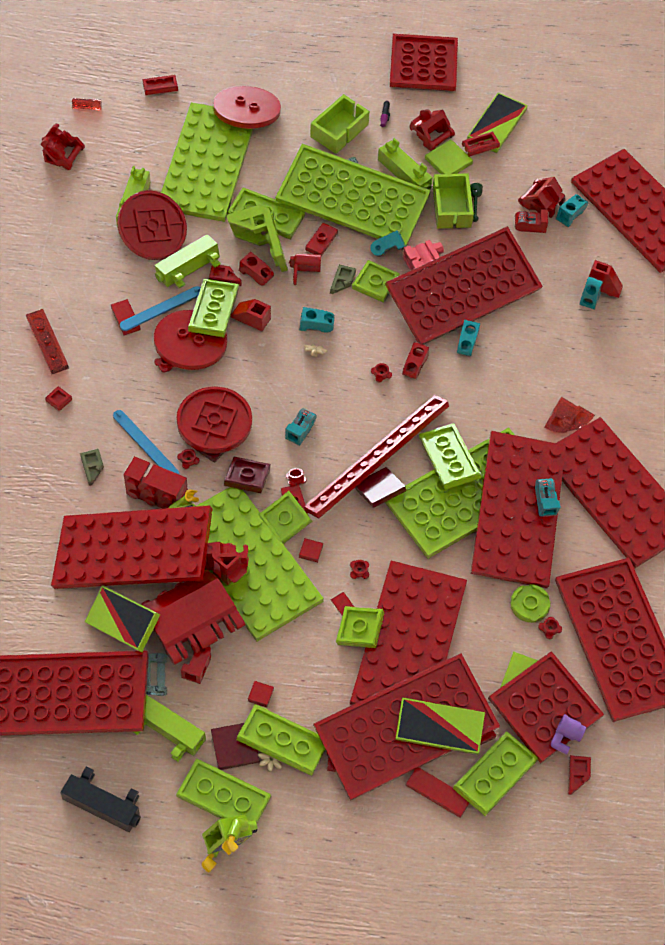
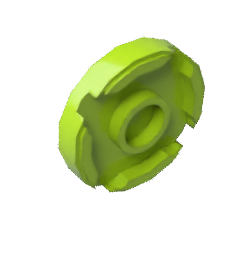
[511,584,550,623]

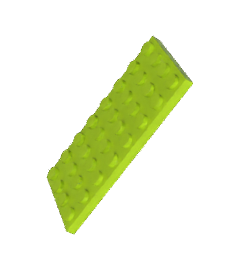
[161,102,253,222]
[275,144,431,247]
[385,427,515,559]
[197,487,324,642]

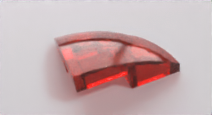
[544,397,595,433]

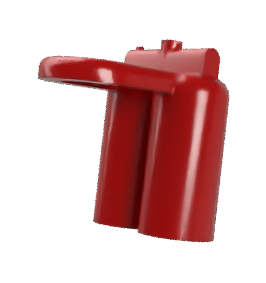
[289,253,321,285]

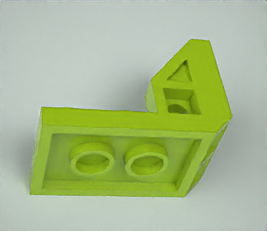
[227,204,288,272]

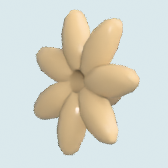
[304,344,327,357]
[258,753,282,772]

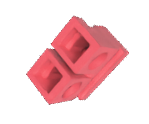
[403,240,444,270]

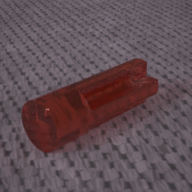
[72,98,102,110]

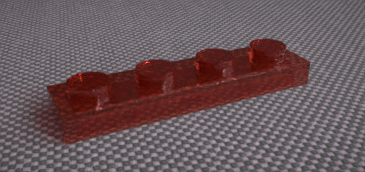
[26,309,69,375]

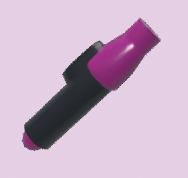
[380,100,390,127]

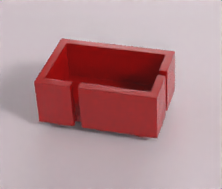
[124,456,188,509]

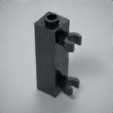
[60,766,141,833]

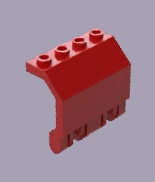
[141,570,245,665]

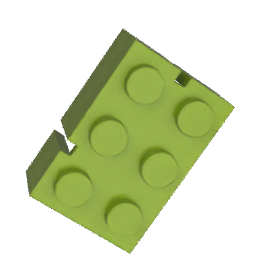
[310,94,370,154]
[432,173,474,229]

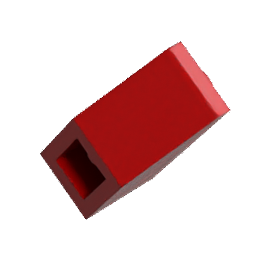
[585,260,623,298]
[231,299,271,332]

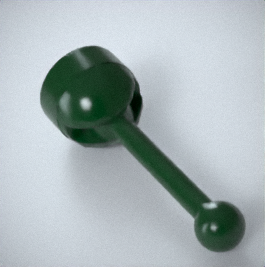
[470,183,483,222]

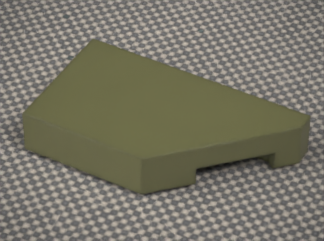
[330,264,356,294]
[80,449,104,486]

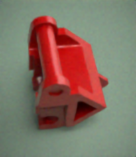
[410,109,455,151]
[40,123,85,170]
[518,177,566,218]
[205,542,249,585]

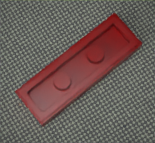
[406,767,470,818]

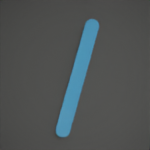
[120,286,201,331]
[113,410,179,474]

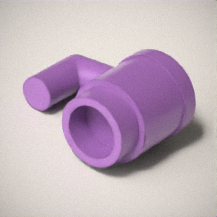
[551,714,586,755]

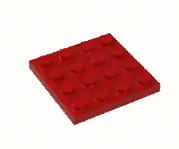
[390,33,458,91]
[488,651,604,764]

